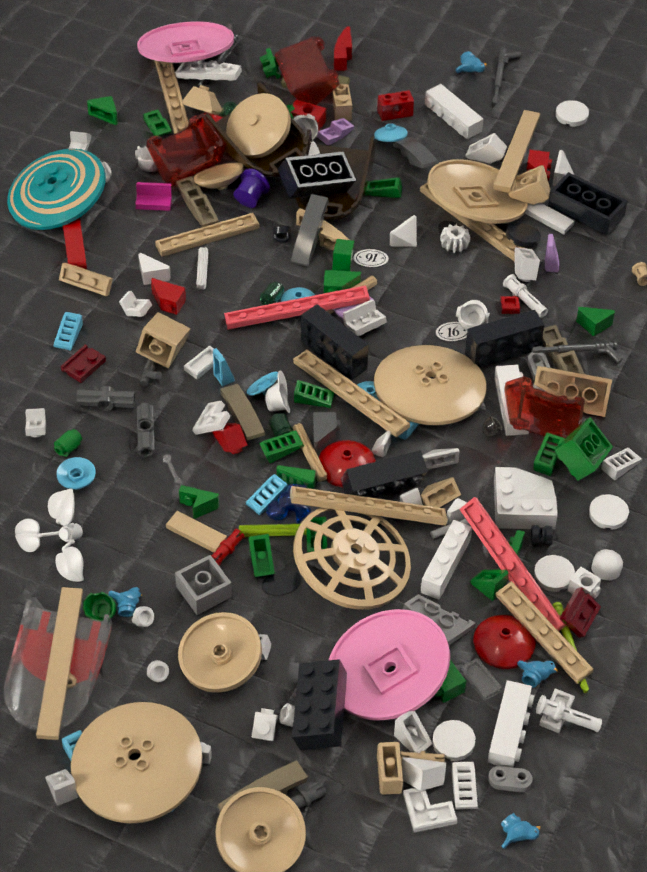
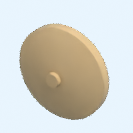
[226,93,291,158]
[178,612,262,693]
[215,787,306,872]

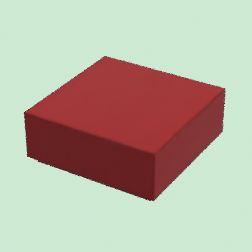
[500,296,520,314]

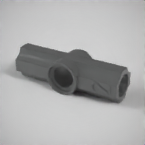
[77,386,135,411]
[137,403,155,458]

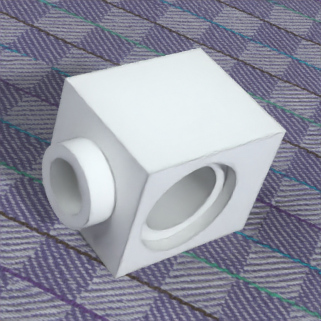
[567,567,601,598]

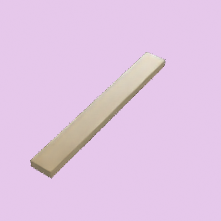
[155,60,193,144]
[493,110,540,193]
[420,183,524,262]
[293,350,410,437]
[290,486,448,526]
[36,587,83,740]

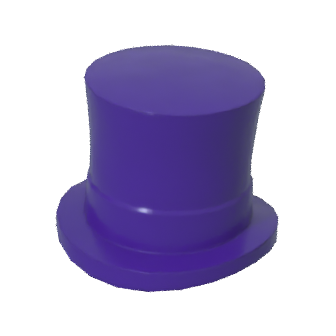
[234,169,270,208]

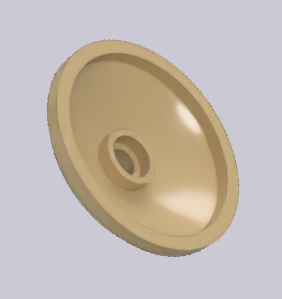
[194,163,244,190]

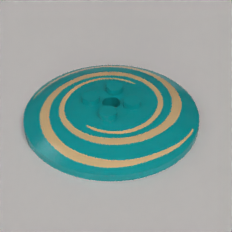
[7,149,106,230]

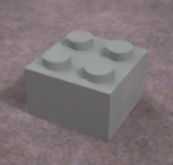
[175,555,232,615]

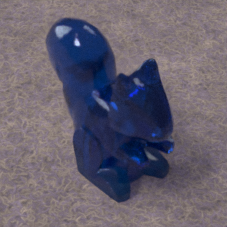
[266,484,311,523]

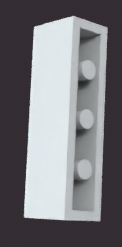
[425,84,484,139]
[494,365,533,436]
[421,520,472,600]
[488,680,534,767]

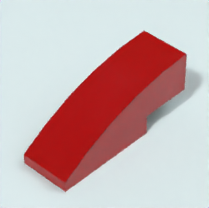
[334,27,352,71]

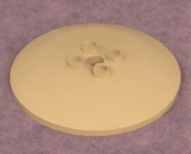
[427,159,528,223]
[374,345,486,425]
[71,702,203,823]

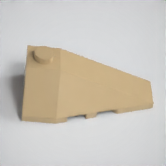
[534,366,612,417]

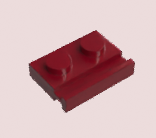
[61,344,106,383]
[560,587,601,638]

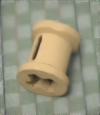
[632,262,647,286]

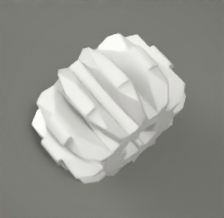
[440,223,470,253]

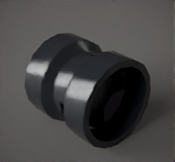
[531,525,553,546]

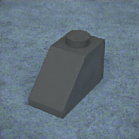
[313,412,340,454]

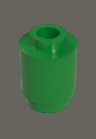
[54,429,83,457]

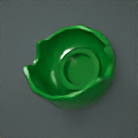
[82,592,116,623]

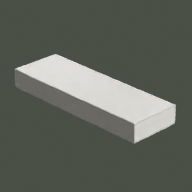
[525,203,574,235]

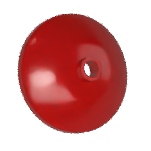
[319,440,376,487]
[473,615,536,669]

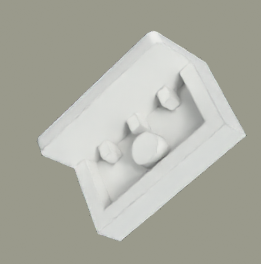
[343,299,387,336]

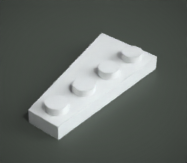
[175,60,242,81]

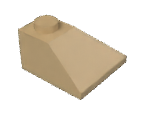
[182,85,224,117]
[509,165,550,205]

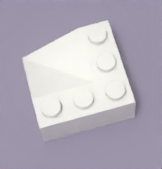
[494,467,557,530]

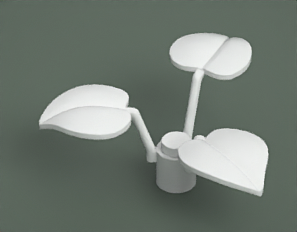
[15,489,84,582]

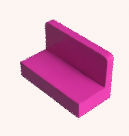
[135,182,172,211]

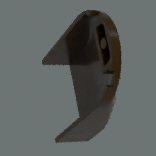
[205,82,307,177]
[295,129,375,221]

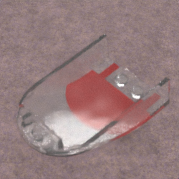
[4,599,113,731]

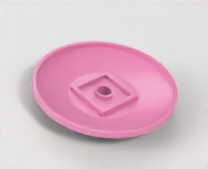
[137,22,234,63]
[329,609,450,720]

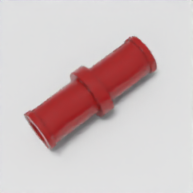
[211,529,245,565]

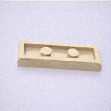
[59,263,113,296]
[166,511,227,552]

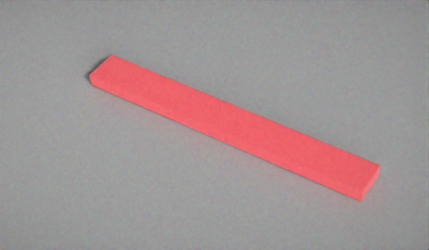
[224,286,370,330]
[459,497,566,631]

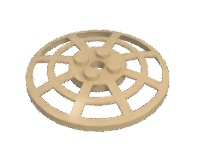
[293,507,411,609]

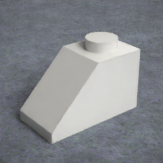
[465,133,507,164]
[514,247,540,282]

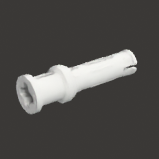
[503,274,548,318]
[536,695,602,732]

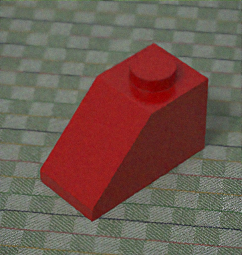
[151,278,186,315]
[212,423,247,454]

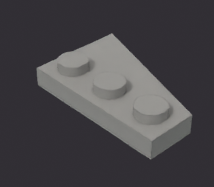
[403,594,476,645]

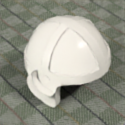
[293,114,318,141]
[135,145,166,172]
[456,300,490,330]

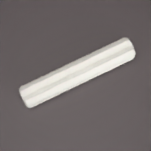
[196,247,208,290]

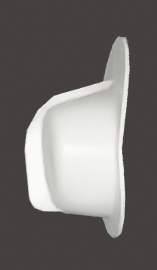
[265,370,290,413]

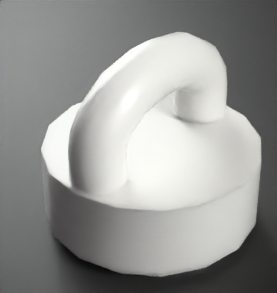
[132,606,154,627]
[147,660,169,682]
[279,703,295,727]

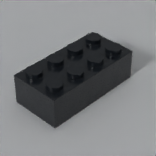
[277,152,356,199]
[548,172,628,235]
[301,304,369,380]
[465,310,544,367]
[341,450,428,497]
[292,659,347,750]

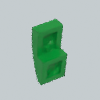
[143,109,172,138]

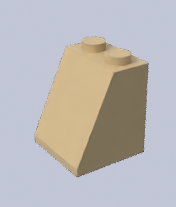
[136,312,190,369]

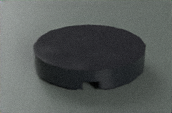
[506,222,541,248]

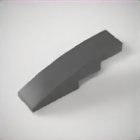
[393,136,439,168]
[291,194,329,267]

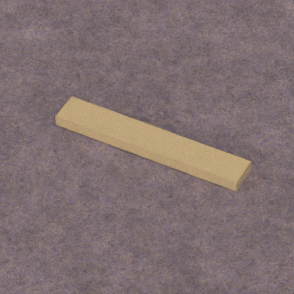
[155,213,260,257]
[496,581,593,684]

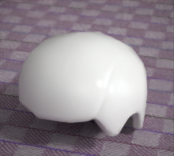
[591,549,623,580]

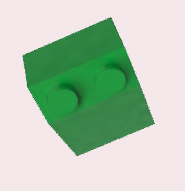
[555,417,613,481]

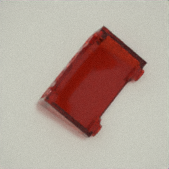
[275,36,340,105]
[146,113,227,187]
[504,376,585,438]

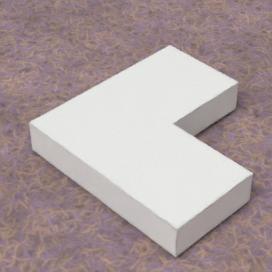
[192,401,231,435]
[403,788,457,833]

